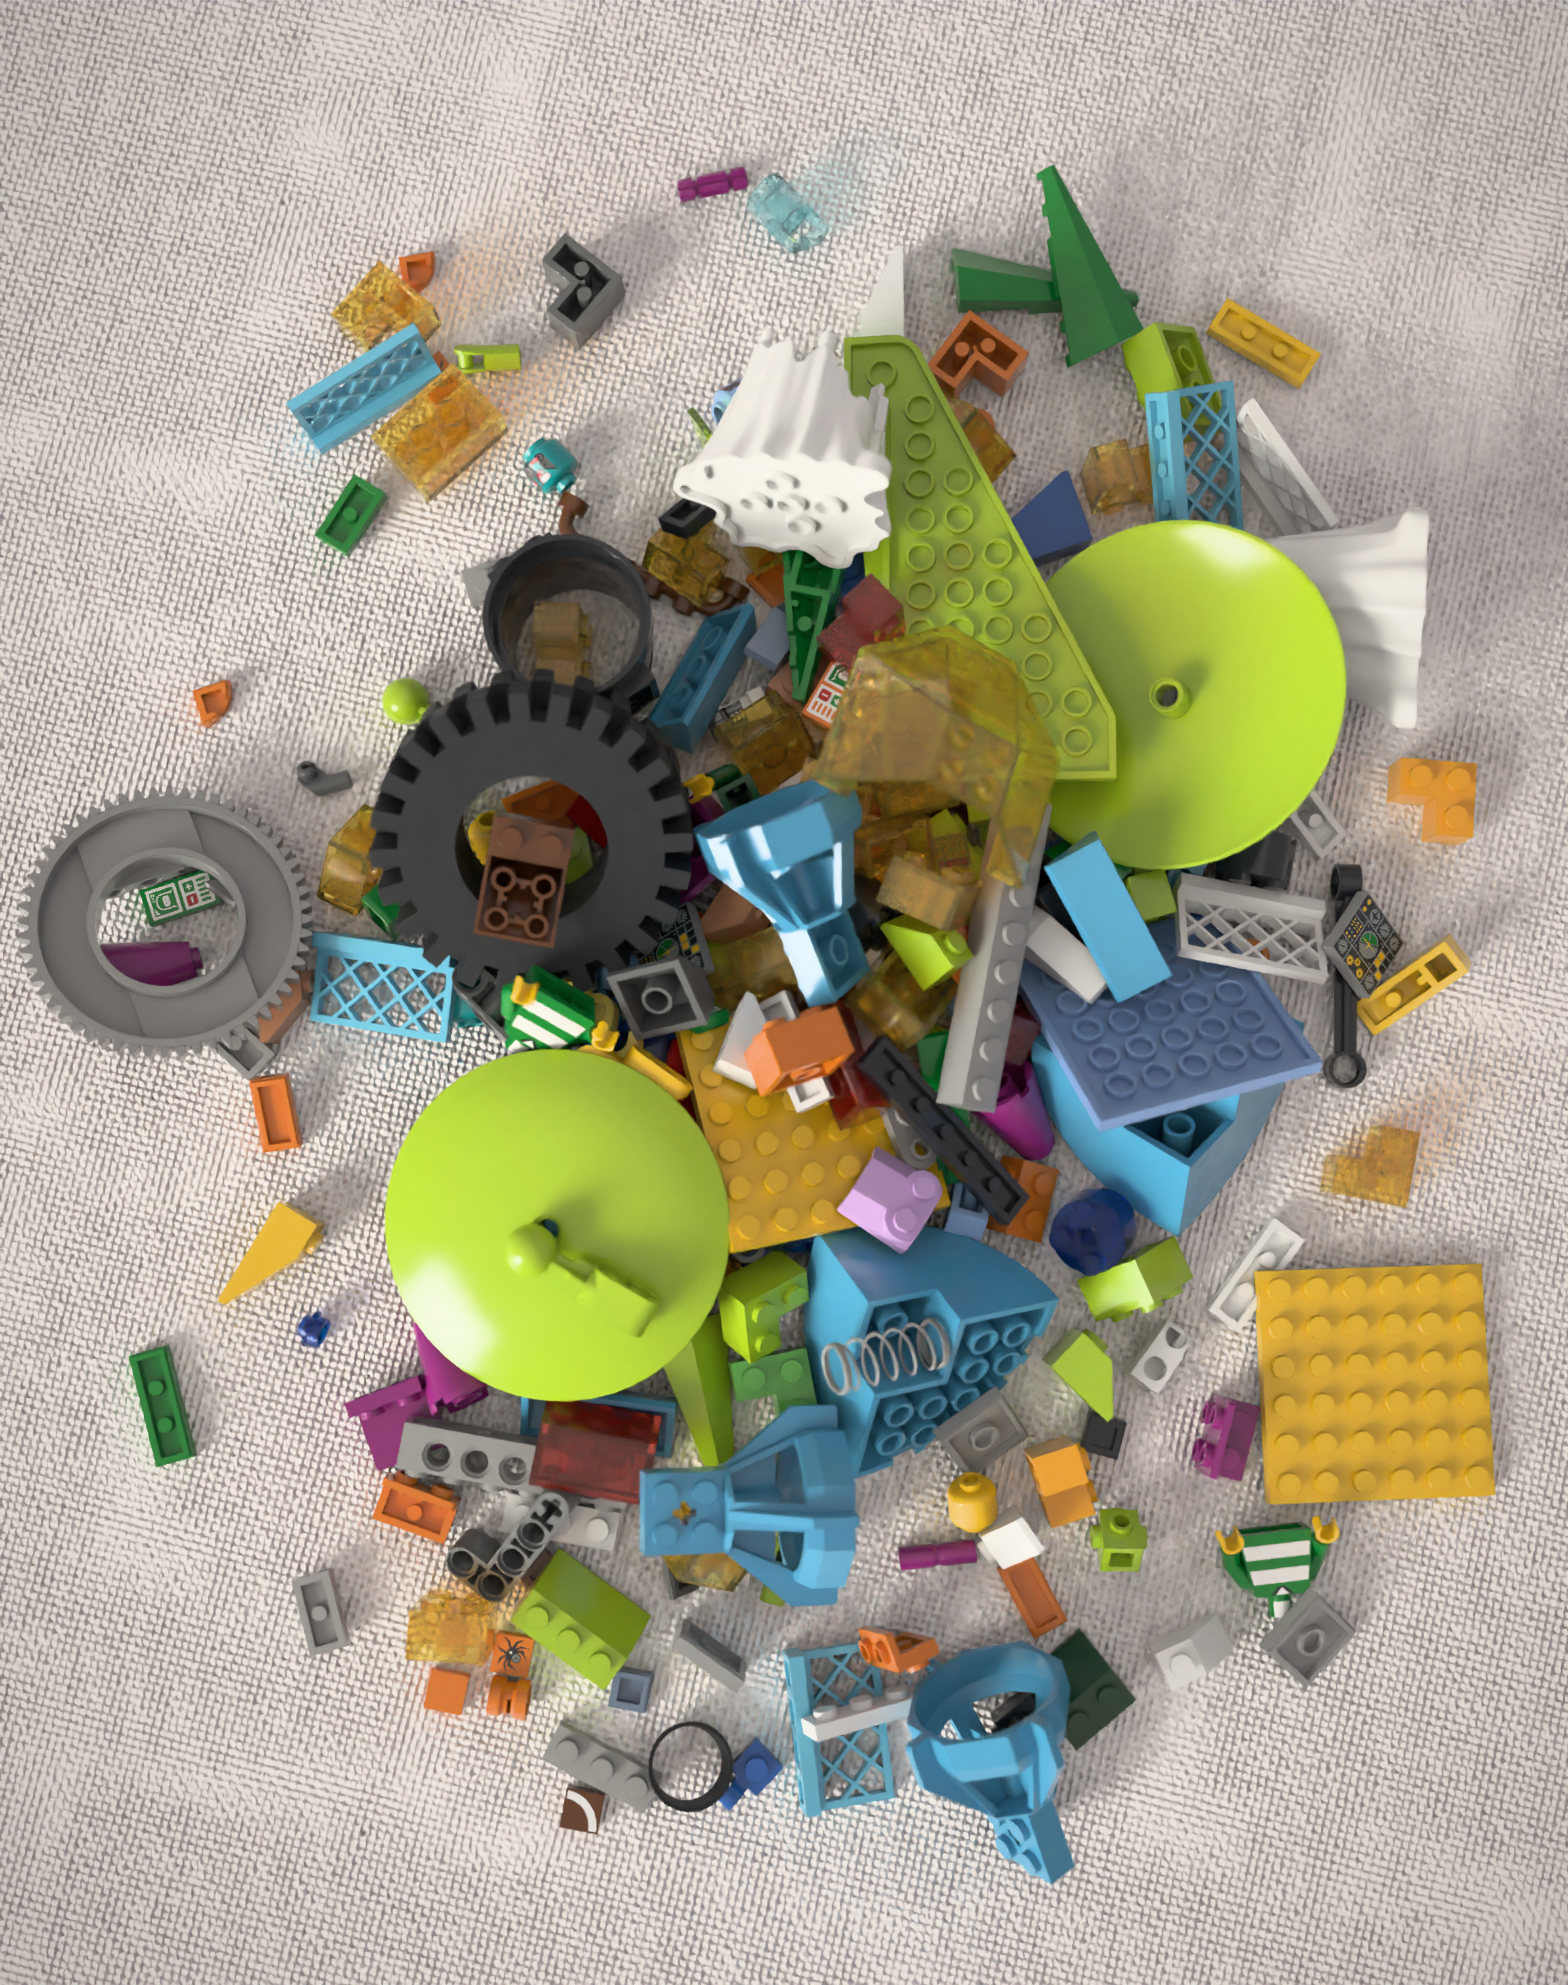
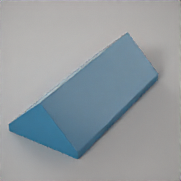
[649,603,757,754]
[1044,830,1173,1003]
[520,1390,678,1458]

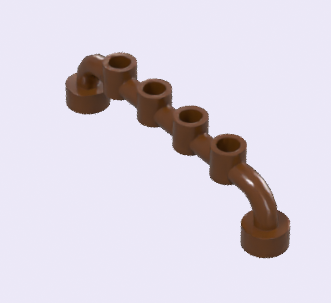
[557,491,750,618]

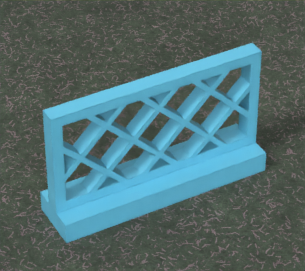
[286,323,444,455]
[1145,380,1244,531]
[310,931,459,1043]
[782,1641,895,1818]

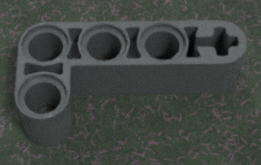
[445,1474,582,1603]

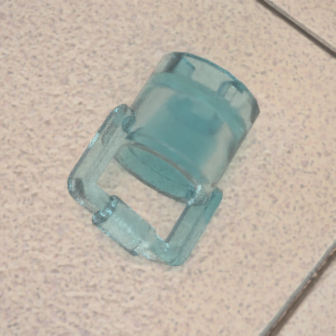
[746,172,830,254]

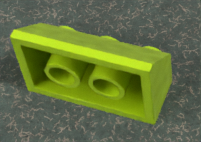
[1121,322,1222,445]
[510,1547,651,1691]

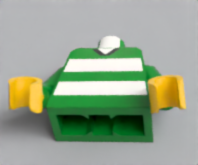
[500,964,620,1054]
[1215,1516,1340,1618]

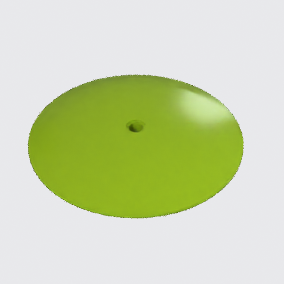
[1017,520,1347,870]
[385,1049,730,1401]

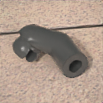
[296,761,353,796]

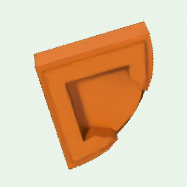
[398,251,437,297]
[192,679,233,728]

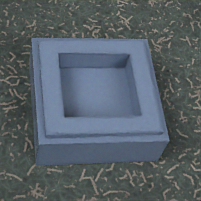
[608,1666,653,1714]

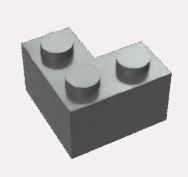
[542,233,625,350]

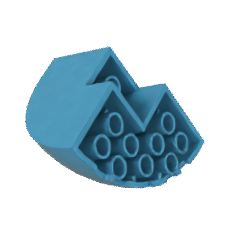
[1031,1018,1305,1237]
[803,1225,1059,1479]

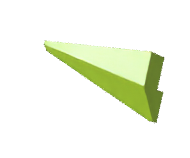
[663,1311,734,1467]

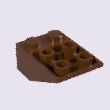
[473,810,575,948]

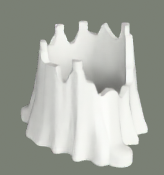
[673,328,892,569]
[1262,506,1429,728]

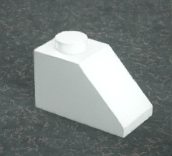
[712,992,767,1089]
[977,1504,1045,1569]
[1147,1612,1234,1691]

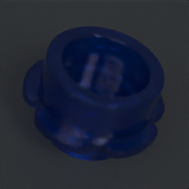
[297,1311,330,1348]

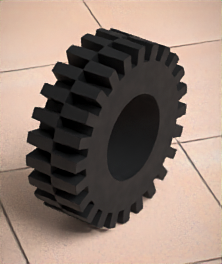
[369,669,693,996]

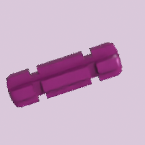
[677,166,748,202]

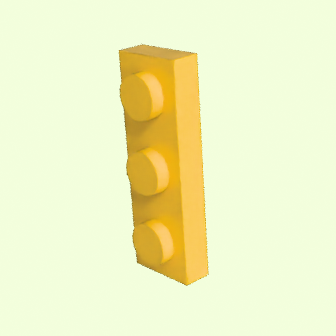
[1206,298,1321,389]

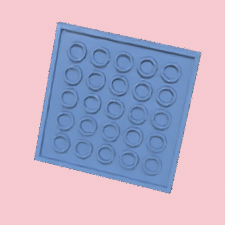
[1018,913,1322,1132]

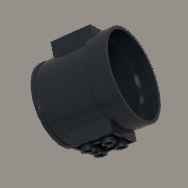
[482,531,660,716]

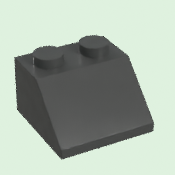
[606,955,716,1041]

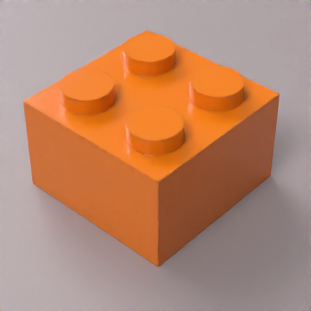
[744,1006,854,1097]

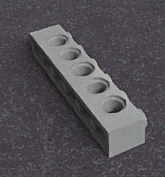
[396,1415,635,1513]

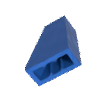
[1011,470,1093,567]

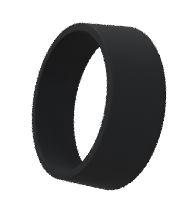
[648,1721,733,1812]

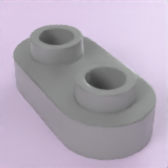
[883,1104,937,1170]

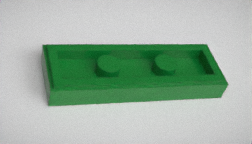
[129,1345,197,1467]

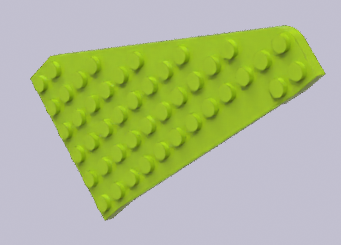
[844,335,1117,787]

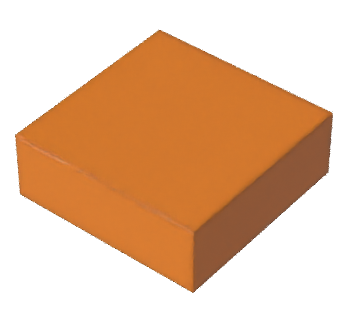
[423,1666,471,1716]

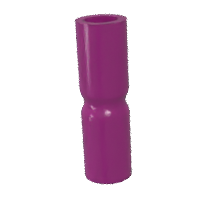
[898,1539,977,1571]

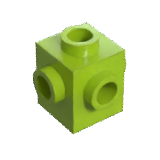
[1090,1508,1148,1572]

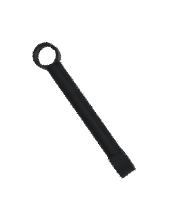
[1323,864,1367,1088]

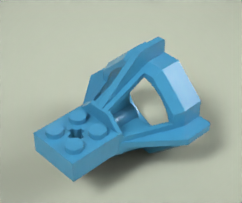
[693,773,871,1007]
[640,1404,860,1607]
[906,1641,1075,1885]

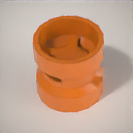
[486,1674,532,1720]

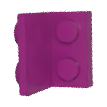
[344,1373,445,1471]
[1191,1393,1260,1482]

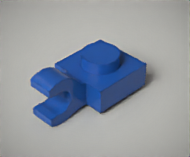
[719,1737,783,1811]

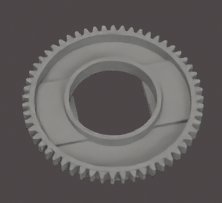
[17,786,314,1063]

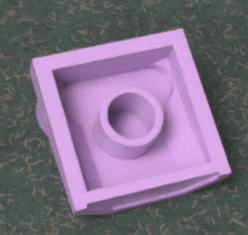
[837,1146,943,1254]

